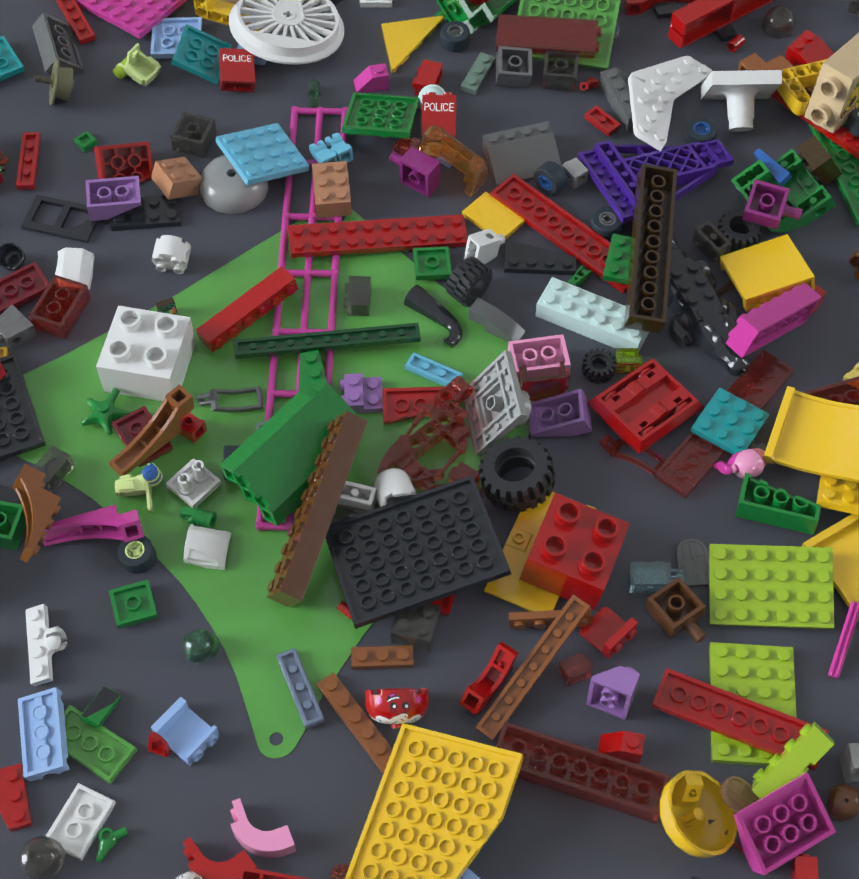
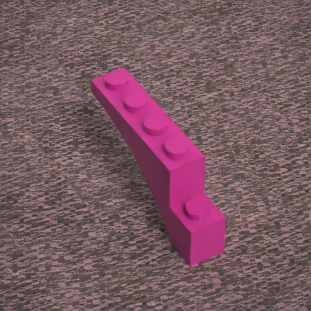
[43,504,144,547]

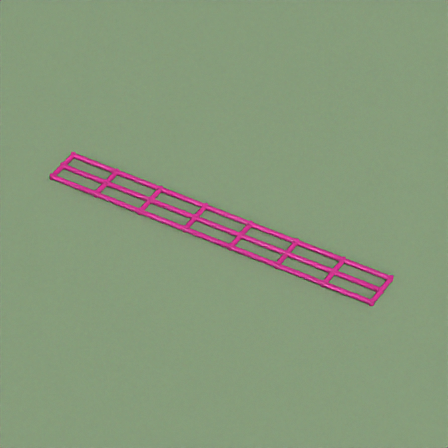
[255,106,348,531]

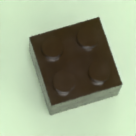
[797,135,842,187]

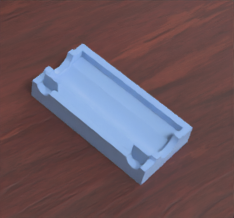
[18,687,69,782]

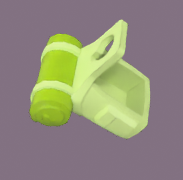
[113,43,161,86]

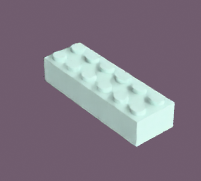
[536,277,649,356]

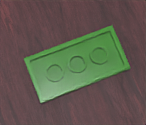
[64,705,137,784]

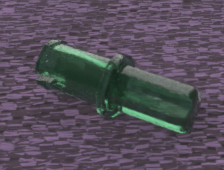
[308,79,321,108]

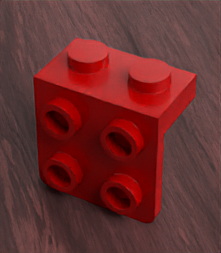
[580,606,638,659]

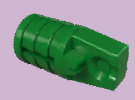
[179,507,217,529]

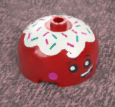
[365,688,429,728]

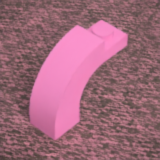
[230,798,296,858]

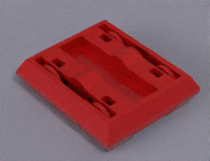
[587,358,704,454]

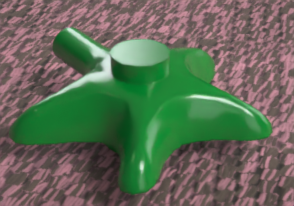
[81,388,130,435]

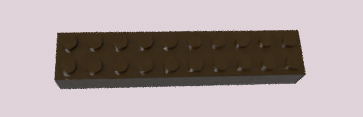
[624,163,677,334]

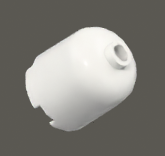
[374,468,416,507]

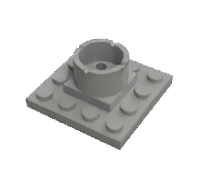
[462,350,531,456]

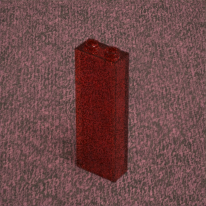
[495,14,601,58]

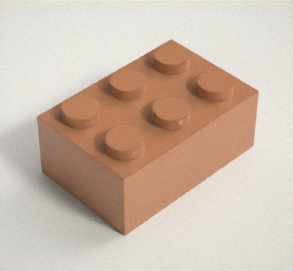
[312,161,352,218]

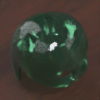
[182,630,219,663]

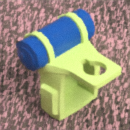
[115,463,163,513]

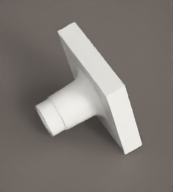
[701,70,782,132]

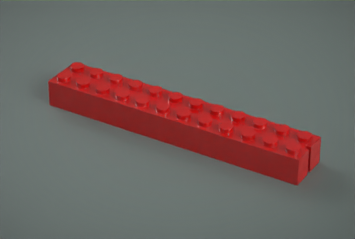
[668,0,775,49]

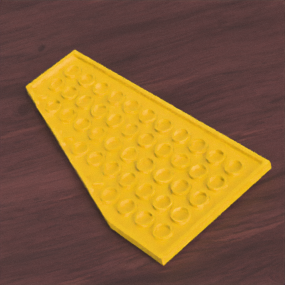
[345,723,524,879]

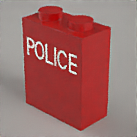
[218,48,255,92]
[421,92,456,139]

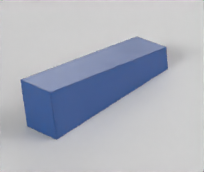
[754,148,791,187]

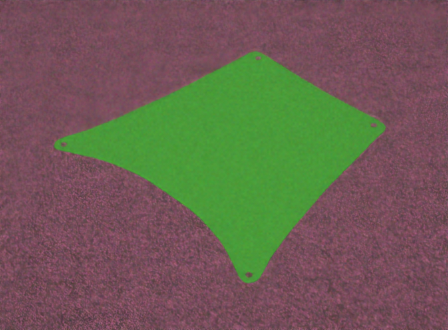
[16,209,567,759]

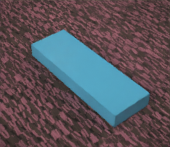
[405,352,463,386]

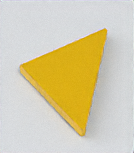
[381,16,443,73]

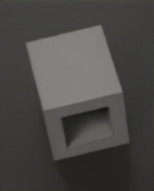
[562,157,589,189]

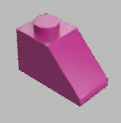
[353,63,389,93]

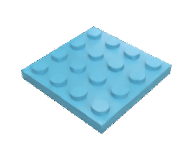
[216,123,310,185]

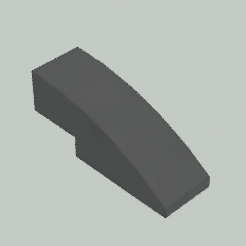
[469,298,525,342]

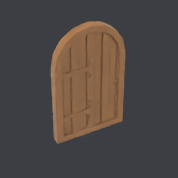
[721,776,760,813]

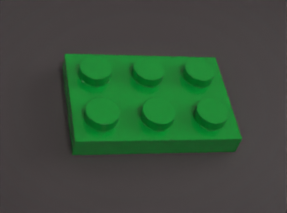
[602,234,632,285]

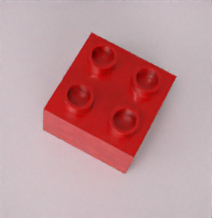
[519,493,630,611]

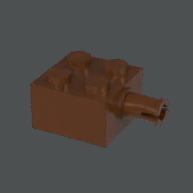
[645,577,707,643]

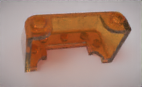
[418,126,489,197]

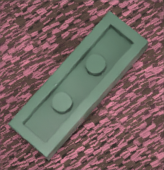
[460,52,496,95]

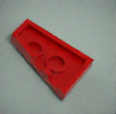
[0,763,32,832]

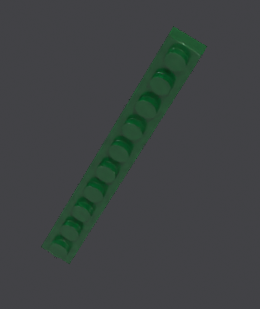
[234,322,421,359]

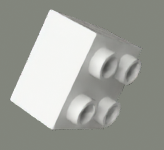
[96,306,196,401]

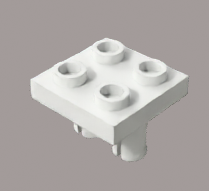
[166,458,222,508]

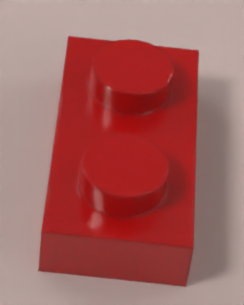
[584,105,621,137]

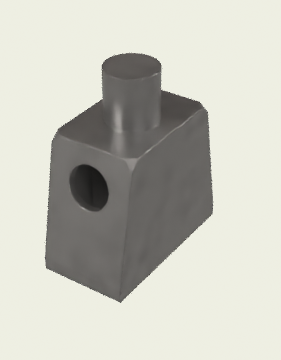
[0,305,37,349]

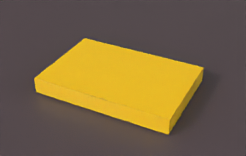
[462,192,525,240]

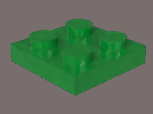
[413,246,452,281]
[109,580,158,629]

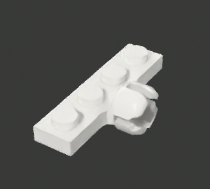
[26,604,67,686]

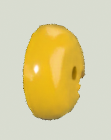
[660,770,738,859]

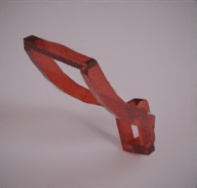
[599,434,666,475]

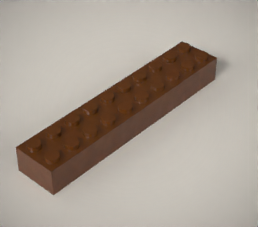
[267,411,368,607]

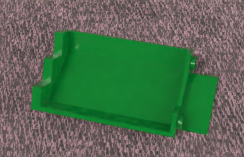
[220,383,359,526]

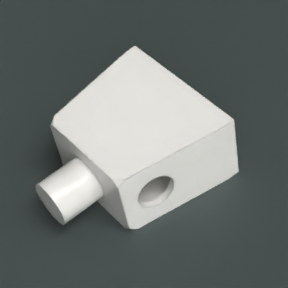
[464,229,505,264]

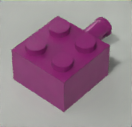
[389,147,440,198]
[742,179,803,229]

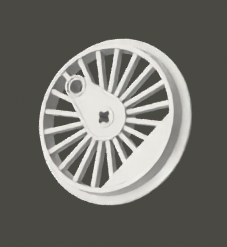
[229,0,344,65]

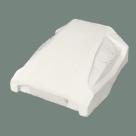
[53,247,95,291]
[184,524,232,570]

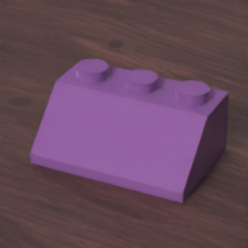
[586,666,640,720]

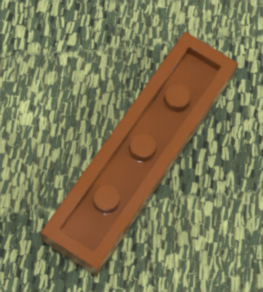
[509,608,592,630]

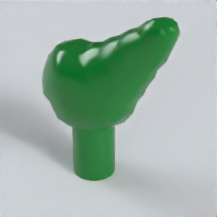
[96,827,129,863]

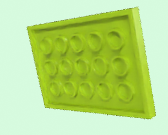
[709,544,834,629]
[709,642,796,766]

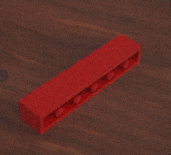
[196,266,298,353]

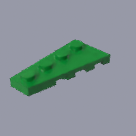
[298,350,327,397]

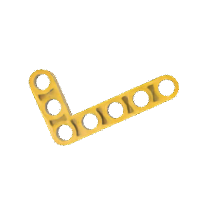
[193,0,263,31]
[777,59,827,116]

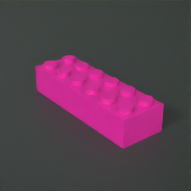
[726,283,822,358]

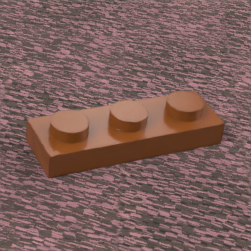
[351,645,414,670]

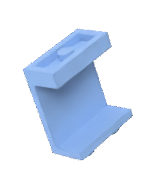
[151,697,219,766]

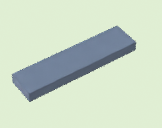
[276,648,325,730]

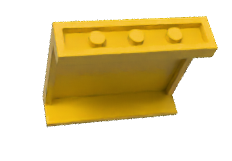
[720,234,815,312]

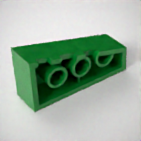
[735,472,821,535]

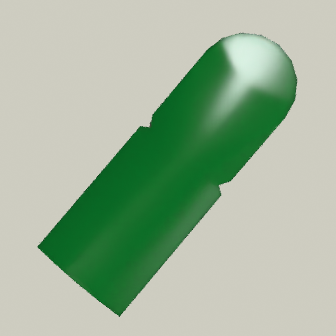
[566,265,592,287]

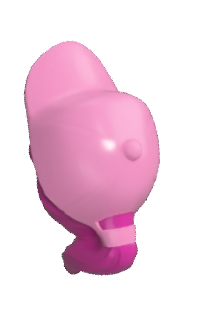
[713,448,767,479]

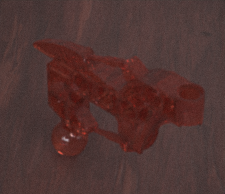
[377,376,474,491]

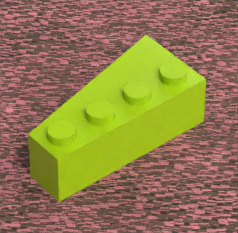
[752,722,834,799]

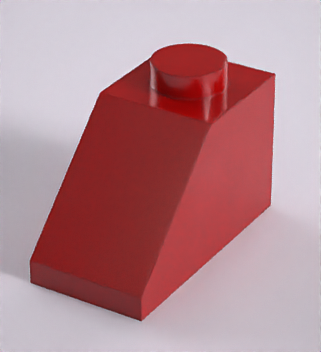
[597,731,645,764]

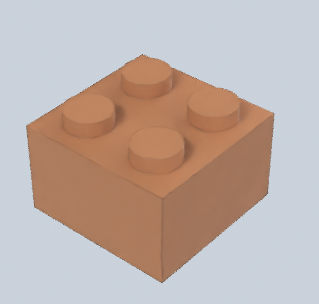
[151,157,203,200]

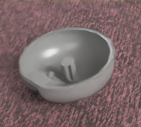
[200,154,269,214]

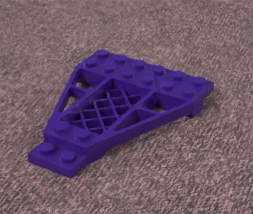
[578,139,734,223]

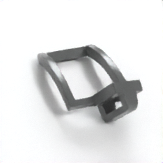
[196,386,264,413]

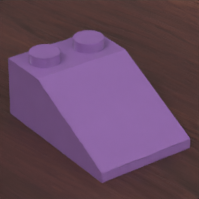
[85,176,141,221]
[529,389,592,437]

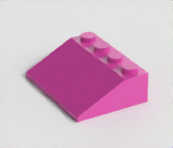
[734,772,836,875]

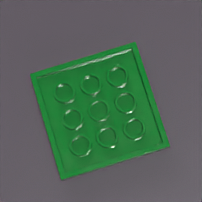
[341,92,420,139]

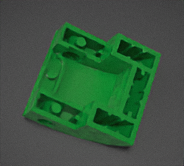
[731,149,836,232]

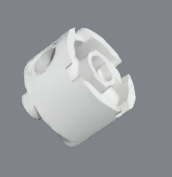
[152,235,191,274]

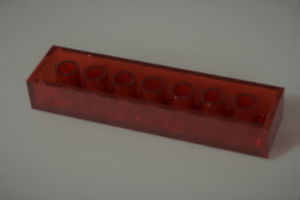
[496,722,671,824]

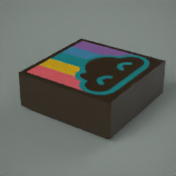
[155,297,177,314]

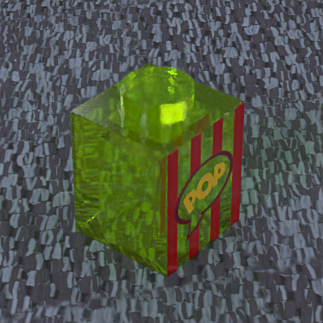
[615,348,642,374]

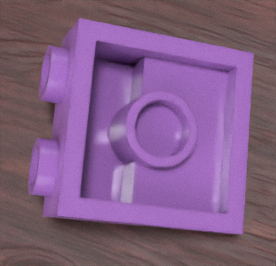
[340,373,383,414]

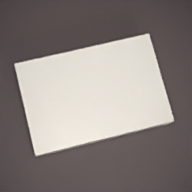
[43,783,116,861]

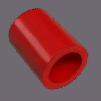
[727,34,745,52]

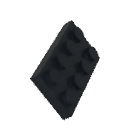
[110,196,182,231]

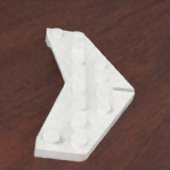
[628,56,713,151]

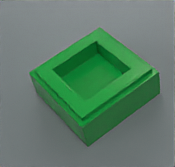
[73,131,98,153]

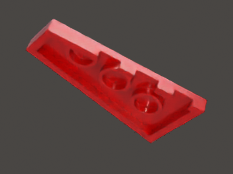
[383,386,459,425]

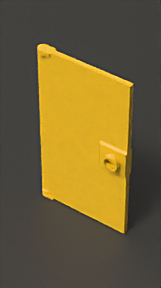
[484,492,597,611]

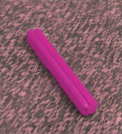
[828,601,859,679]

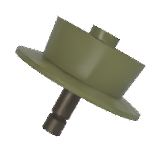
[34,58,74,106]

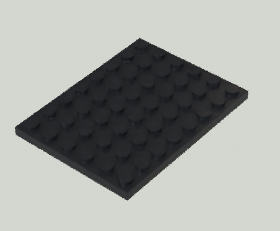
[325,475,511,629]

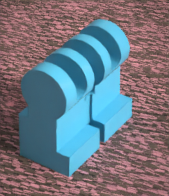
[309,132,353,163]

